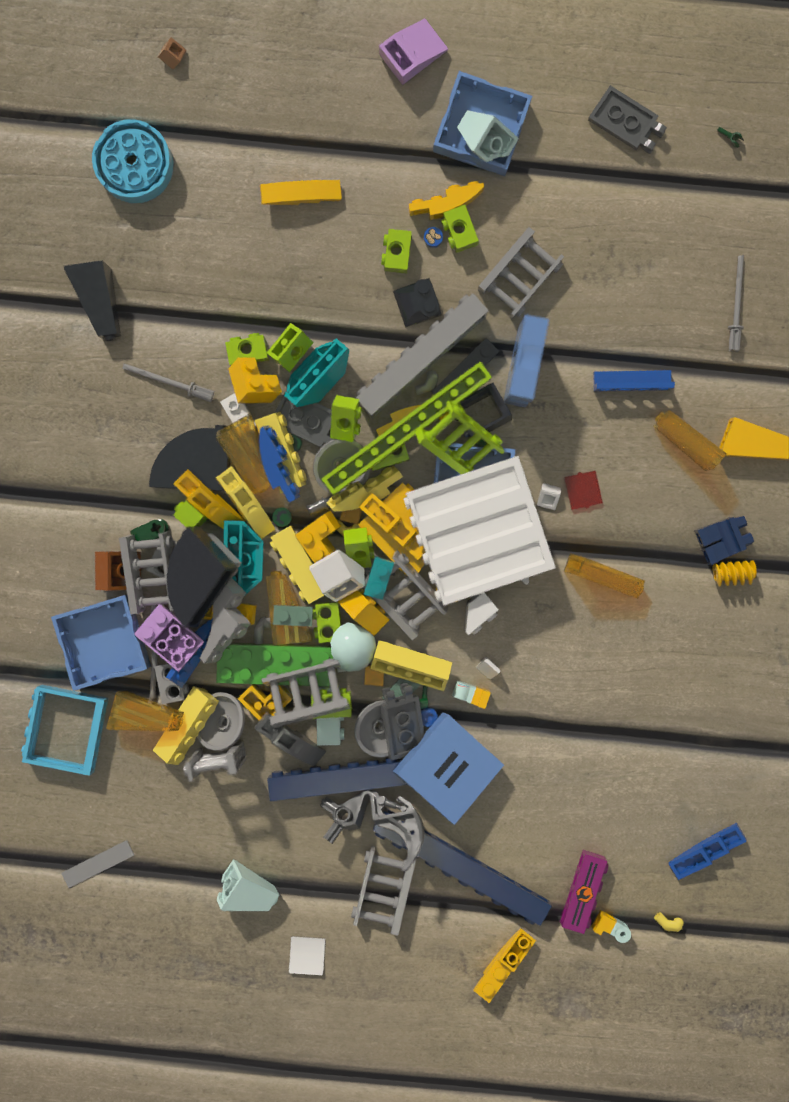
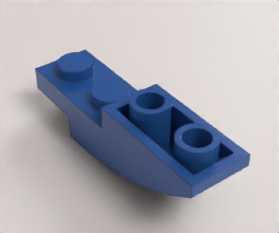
[259,425,301,503]
[166,618,213,688]

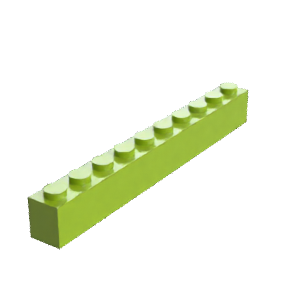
[322,362,492,496]

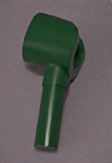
[717,127,744,148]
[419,685,428,709]

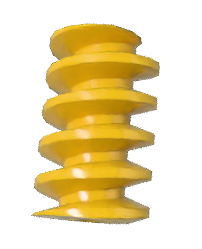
[713,560,757,587]

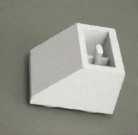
[310,549,365,602]
[464,592,498,635]

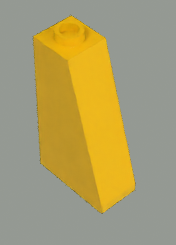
[716,417,789,460]

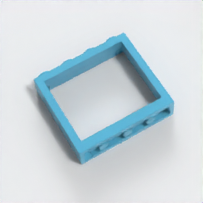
[21,685,109,776]

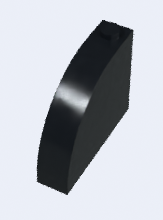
[149,425,231,491]
[167,526,238,628]

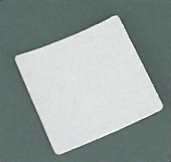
[289,937,325,975]

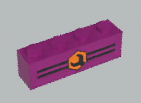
[560,850,609,934]

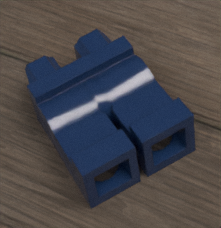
[694,516,755,565]

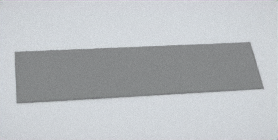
[61,840,134,888]

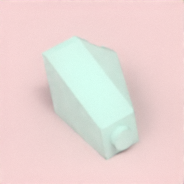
[457,110,519,162]
[217,859,279,911]

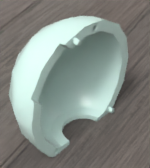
[330,623,376,672]

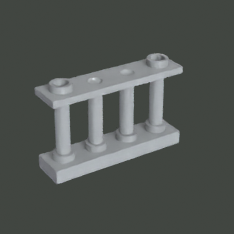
[478,227,564,319]
[119,531,174,614]
[363,550,448,640]
[262,659,350,728]
[184,741,247,782]
[351,846,416,936]

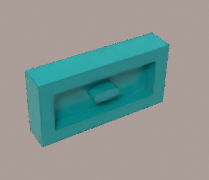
[364,556,394,600]

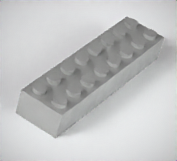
[356,293,489,419]

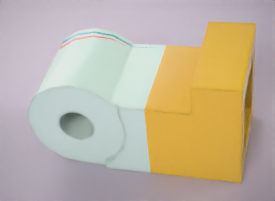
[452,681,491,709]
[591,910,631,943]

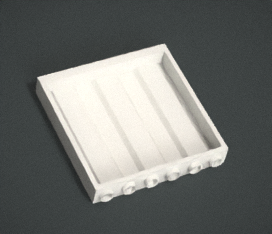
[403,456,555,605]

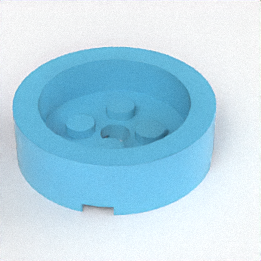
[92,119,174,203]

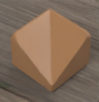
[158,37,187,69]

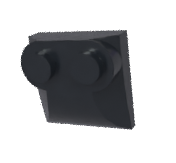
[393,278,442,328]

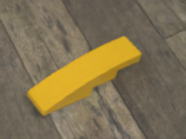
[260,180,342,205]
[359,493,425,560]

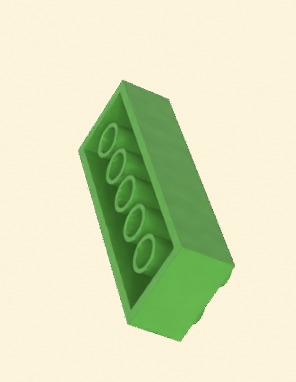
[216,643,333,687]

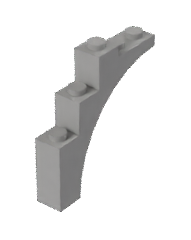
[200,533,251,663]

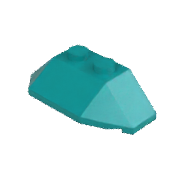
[284,339,350,407]
[224,521,264,596]

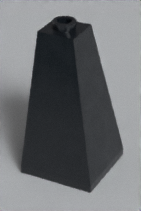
[64,260,121,341]

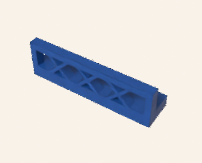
[593,370,675,392]

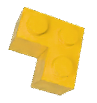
[228,358,282,403]
[295,511,342,563]
[337,588,390,636]
[238,684,293,721]

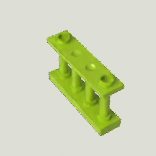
[415,400,505,475]

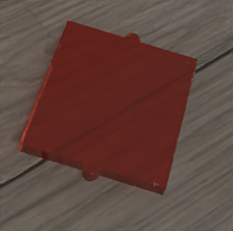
[564,471,603,510]

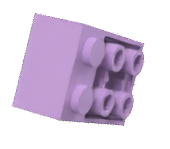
[379,19,448,85]
[134,604,204,672]

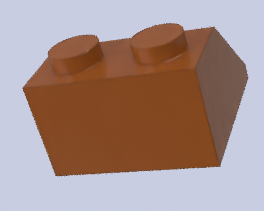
[95,551,141,591]

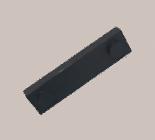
[431,338,499,395]

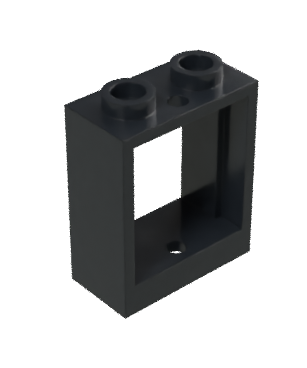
[455,382,512,438]

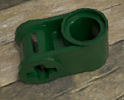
[130,519,169,541]

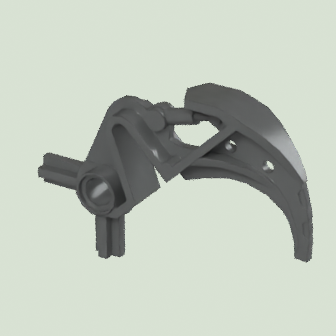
[320,789,424,872]

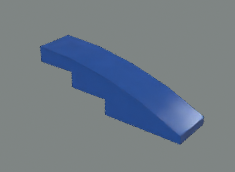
[668,823,747,880]

